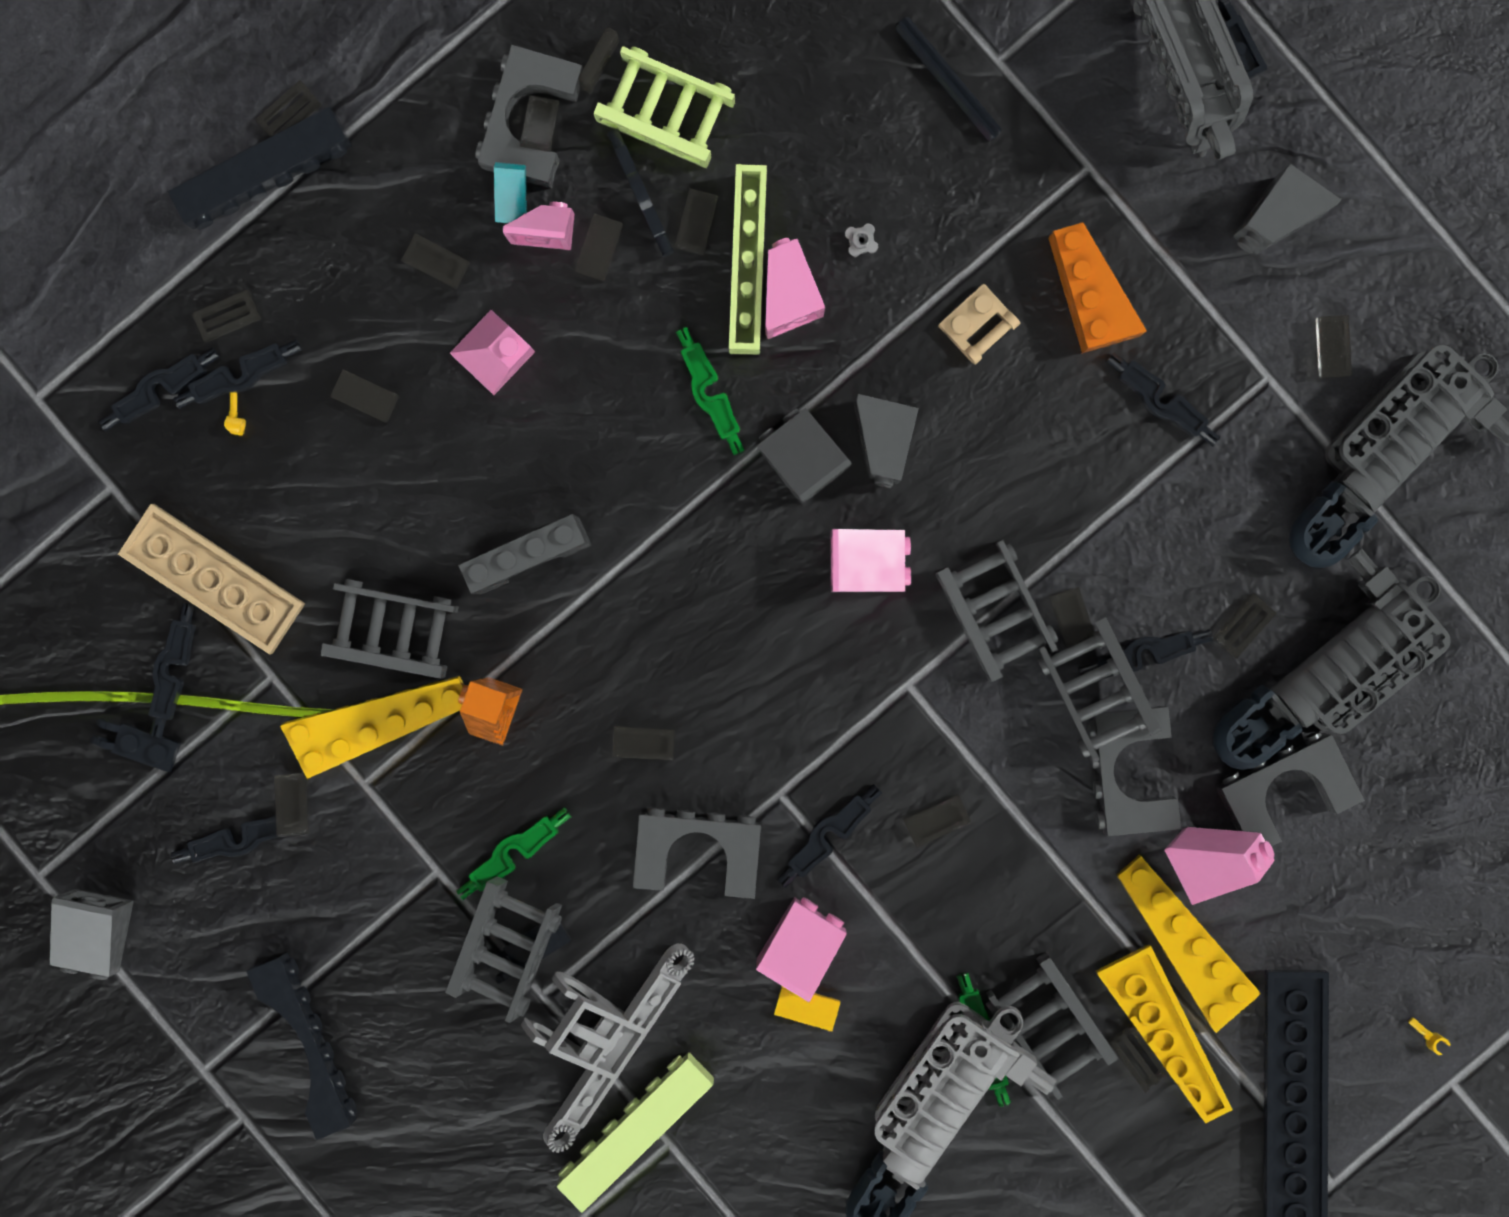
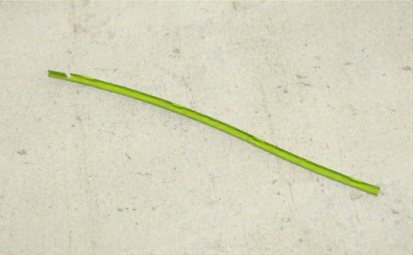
[0,691,336,717]

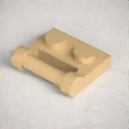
[938,284,1020,365]

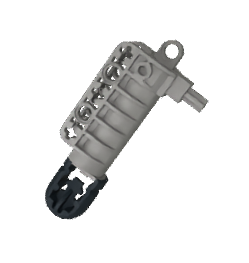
[846,1002,1057,1217]

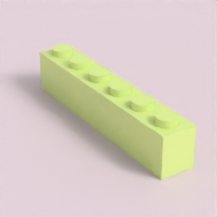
[729,164,767,355]
[556,1052,714,1213]

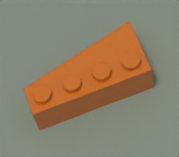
[1048,222,1147,353]
[458,677,523,746]

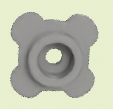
[845,223,878,257]

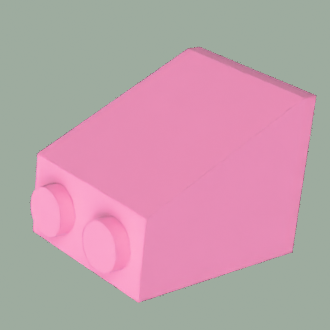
[765,238,825,339]
[830,529,911,592]
[1164,827,1275,905]
[756,897,847,1002]

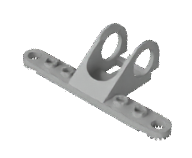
[521,944,695,1153]

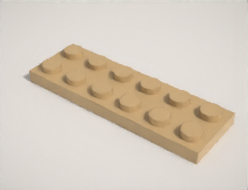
[118,504,305,654]

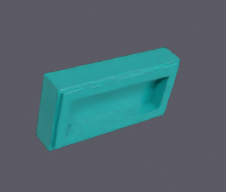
[494,162,527,223]

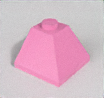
[503,202,575,250]
[450,310,535,395]

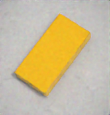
[774,986,841,1031]

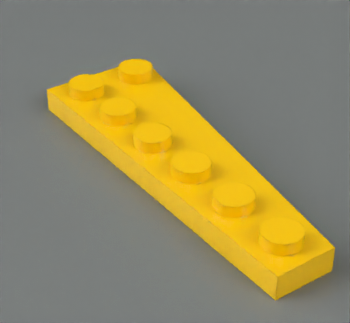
[280,676,464,779]
[1116,855,1261,1033]
[1096,944,1233,1123]

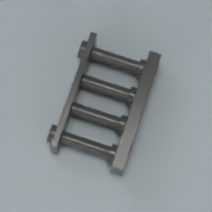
[935,540,1058,682]
[321,579,459,678]
[1037,617,1162,762]
[445,876,562,1023]
[986,952,1118,1100]

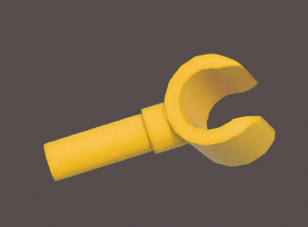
[224,393,246,436]
[1408,1017,1450,1055]

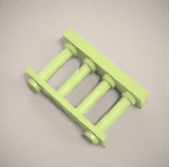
[593,46,735,169]

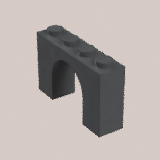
[475,45,585,189]
[458,514,591,594]
[1087,706,1181,836]
[1215,731,1365,846]
[633,807,761,899]

